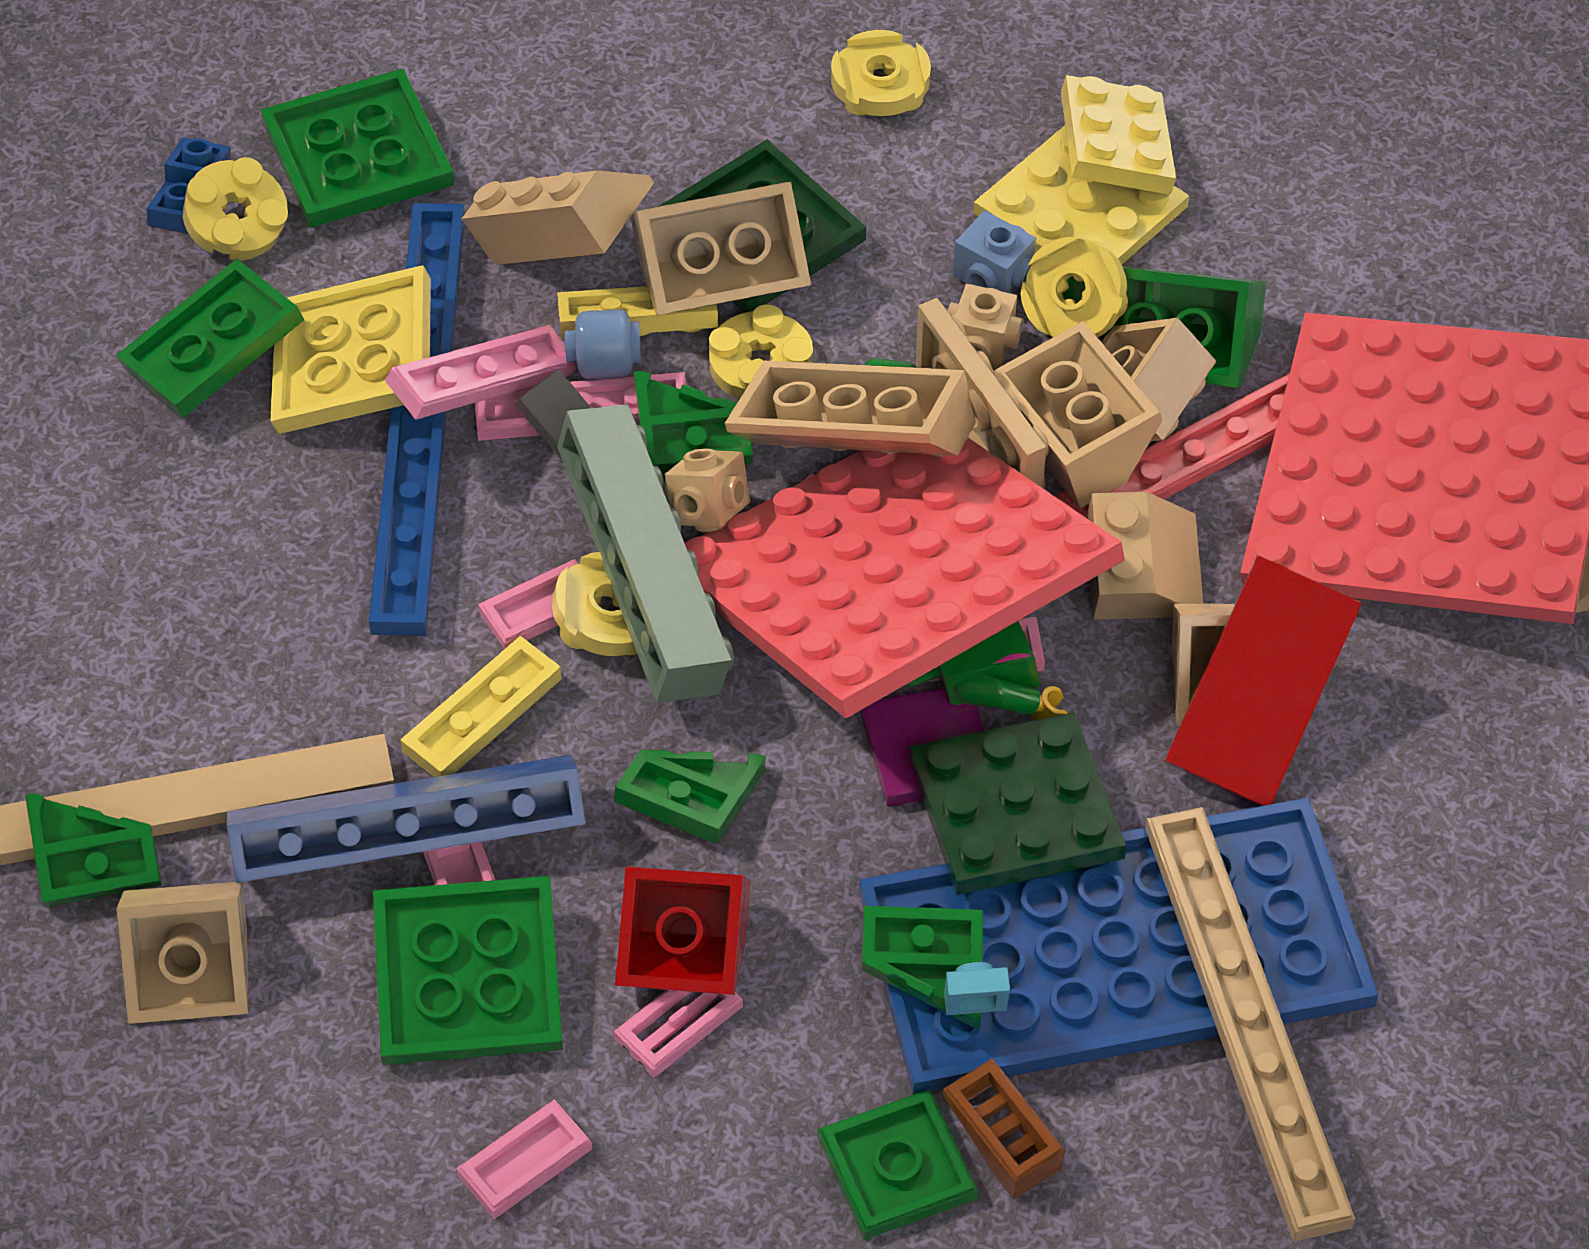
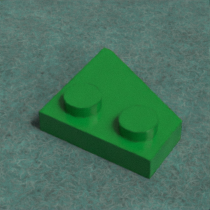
[614,749,766,844]

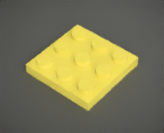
[973,125,1189,265]
[270,265,431,434]

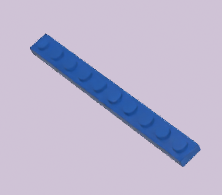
[369,203,465,636]

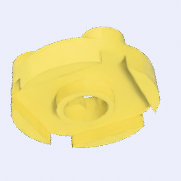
[831,30,931,116]
[182,157,288,261]
[1021,237,1128,338]
[709,305,813,398]
[552,552,637,656]

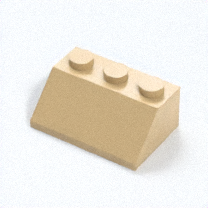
[462,170,654,265]
[630,182,811,315]
[993,321,1163,508]

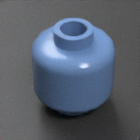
[565,309,641,380]

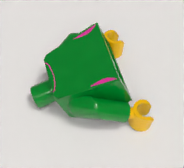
[906,621,1067,721]

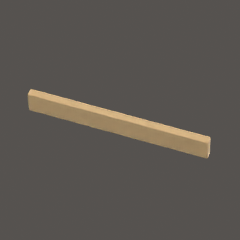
[0,734,395,865]
[1145,807,1355,1242]

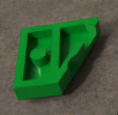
[634,371,753,473]
[25,793,162,907]
[862,906,983,1027]

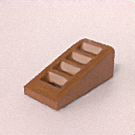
[943,1058,1065,1199]

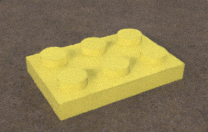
[1061,75,1176,195]

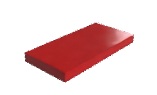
[1163,555,1362,807]

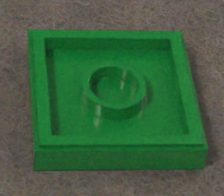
[817,1089,978,1240]

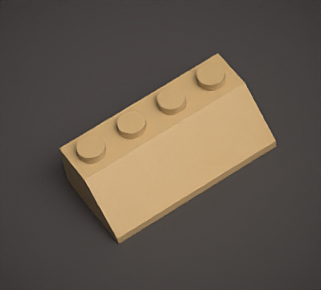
[725,361,975,457]

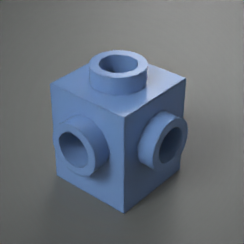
[953,210,1036,294]

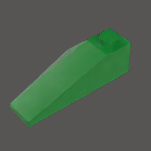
[1062,266,1267,388]

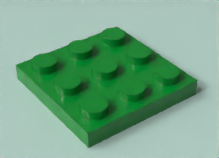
[260,68,455,228]
[373,876,563,1065]

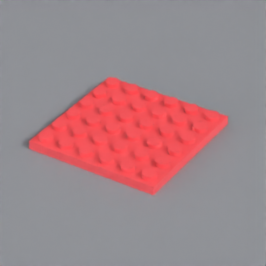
[1240,313,1589,624]
[685,438,1125,718]

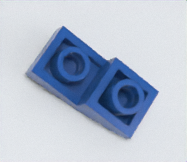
[147,137,231,234]

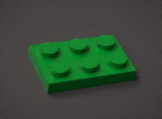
[116,259,304,419]

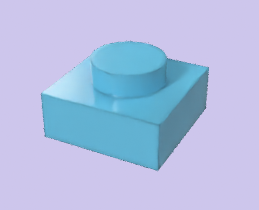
[944,962,1010,1015]

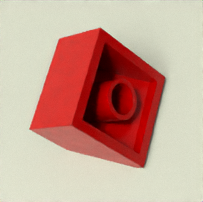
[615,866,751,995]

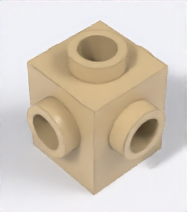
[947,283,1023,370]
[664,449,750,532]

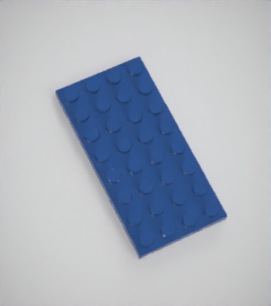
[859,798,1378,1094]

